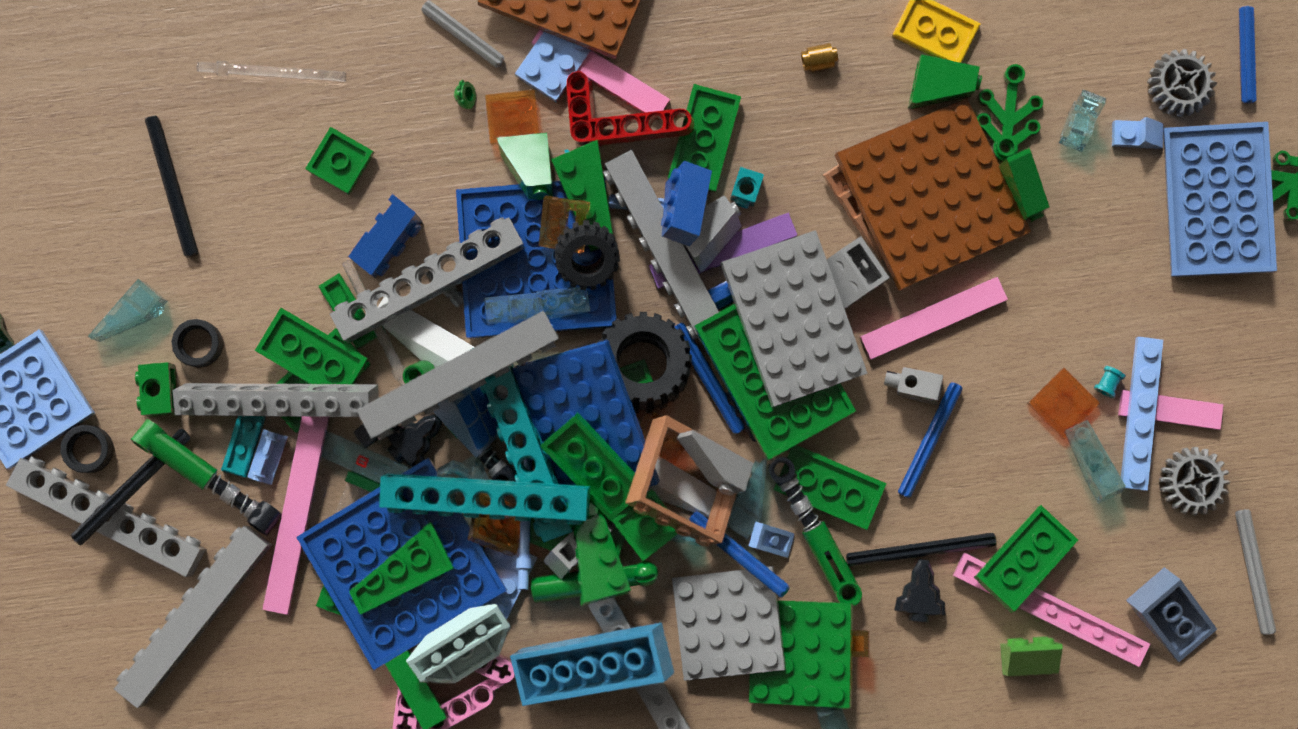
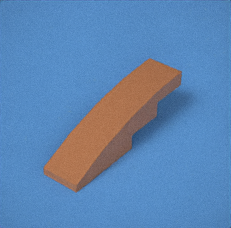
[823,164,883,260]

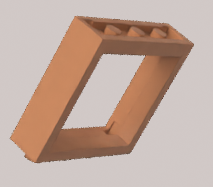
[626,415,744,547]

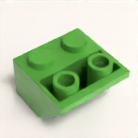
[1000,636,1063,676]

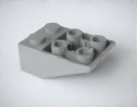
[827,236,890,309]

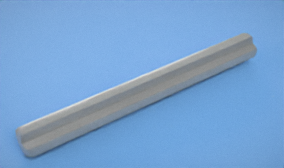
[1235,509,1276,635]

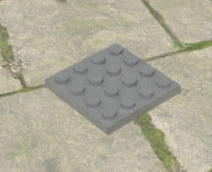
[672,566,786,681]

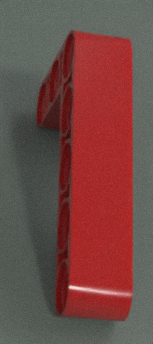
[566,71,695,146]

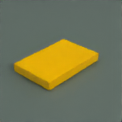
[892,0,981,63]

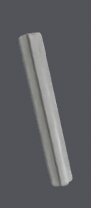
[421,0,504,68]

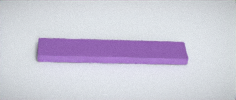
[649,212,797,289]

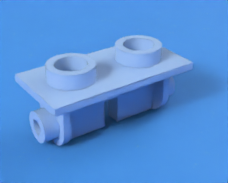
[248,429,288,485]

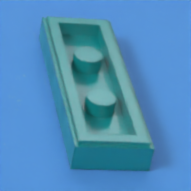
[221,416,266,478]

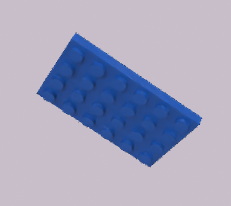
[512,340,660,503]

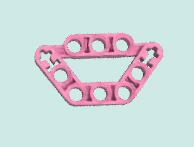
[393,655,515,729]

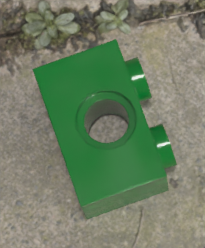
[135,362,176,417]

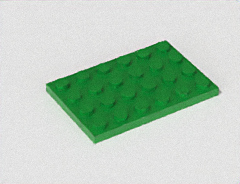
[694,304,856,460]

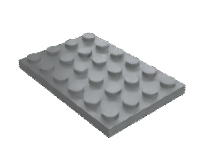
[720,230,867,407]

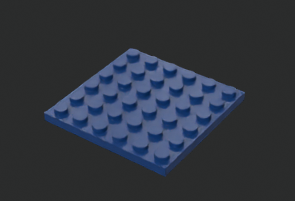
[456,177,616,339]
[296,458,507,670]

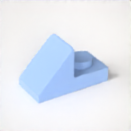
[1112,117,1163,149]
[749,522,795,558]

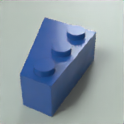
[661,161,712,246]
[348,194,423,279]

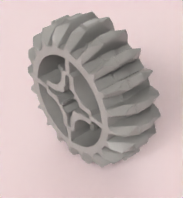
[1147,49,1217,117]
[1159,447,1231,516]

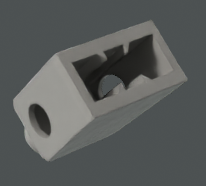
[884,367,943,405]

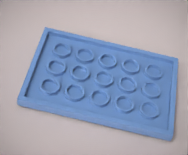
[1163,122,1277,277]

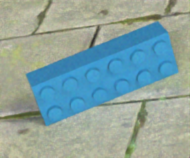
[510,623,674,706]

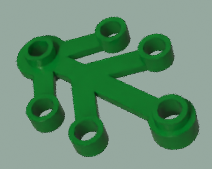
[977,64,1043,161]
[1271,151,1298,221]

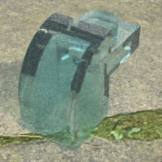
[1059,89,1106,152]

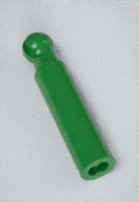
[531,561,659,603]

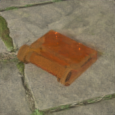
[539,195,590,253]

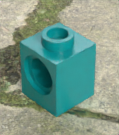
[730,167,764,208]

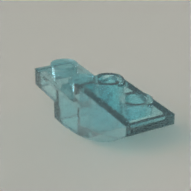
[484,286,590,324]

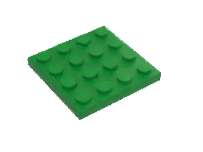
[749,600,853,708]

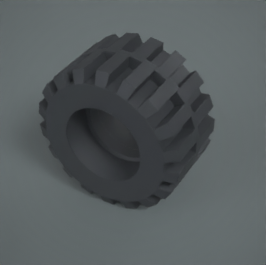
[555,220,620,290]

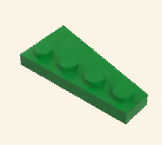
[551,140,613,252]
[573,500,631,606]
[349,522,454,615]

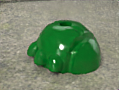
[454,80,476,110]

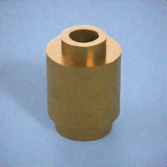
[801,43,839,72]

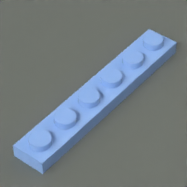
[1120,337,1163,491]

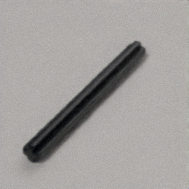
[145,115,198,258]
[71,429,190,546]
[846,533,997,567]

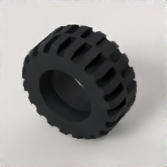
[598,312,692,413]

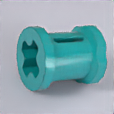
[1094,366,1126,398]

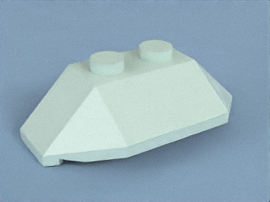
[407,604,510,683]

